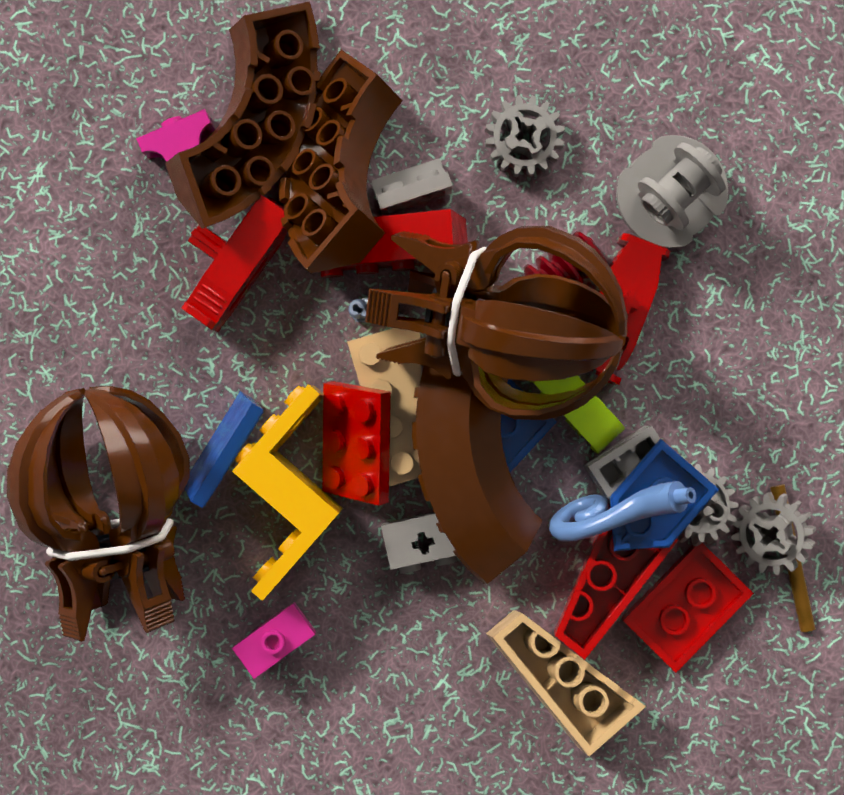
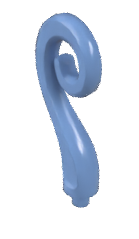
[549,481,696,541]

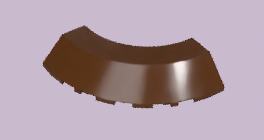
[165,1,321,229]
[279,49,403,273]
[412,364,543,584]

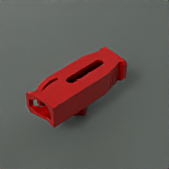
[181,194,288,333]
[591,233,671,386]

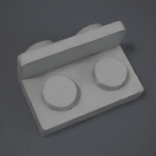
[371,159,452,216]

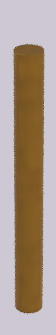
[770,484,816,632]

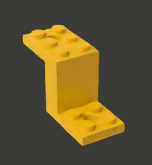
[232,384,343,601]

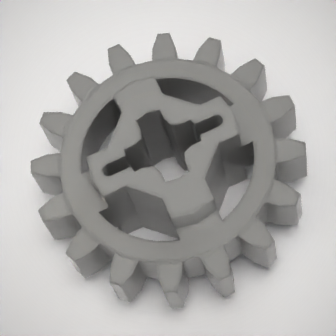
[485,95,565,178]
[731,492,816,575]

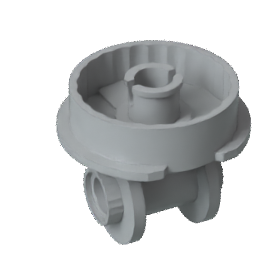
[616,135,728,248]

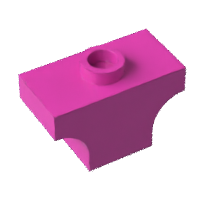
[136,109,215,162]
[232,602,316,679]

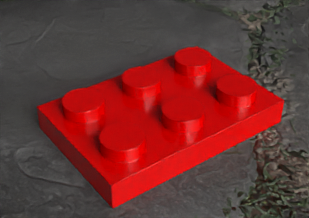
[322,381,391,506]
[621,543,754,673]

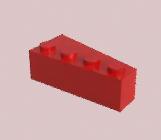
[320,209,468,278]
[554,530,679,660]

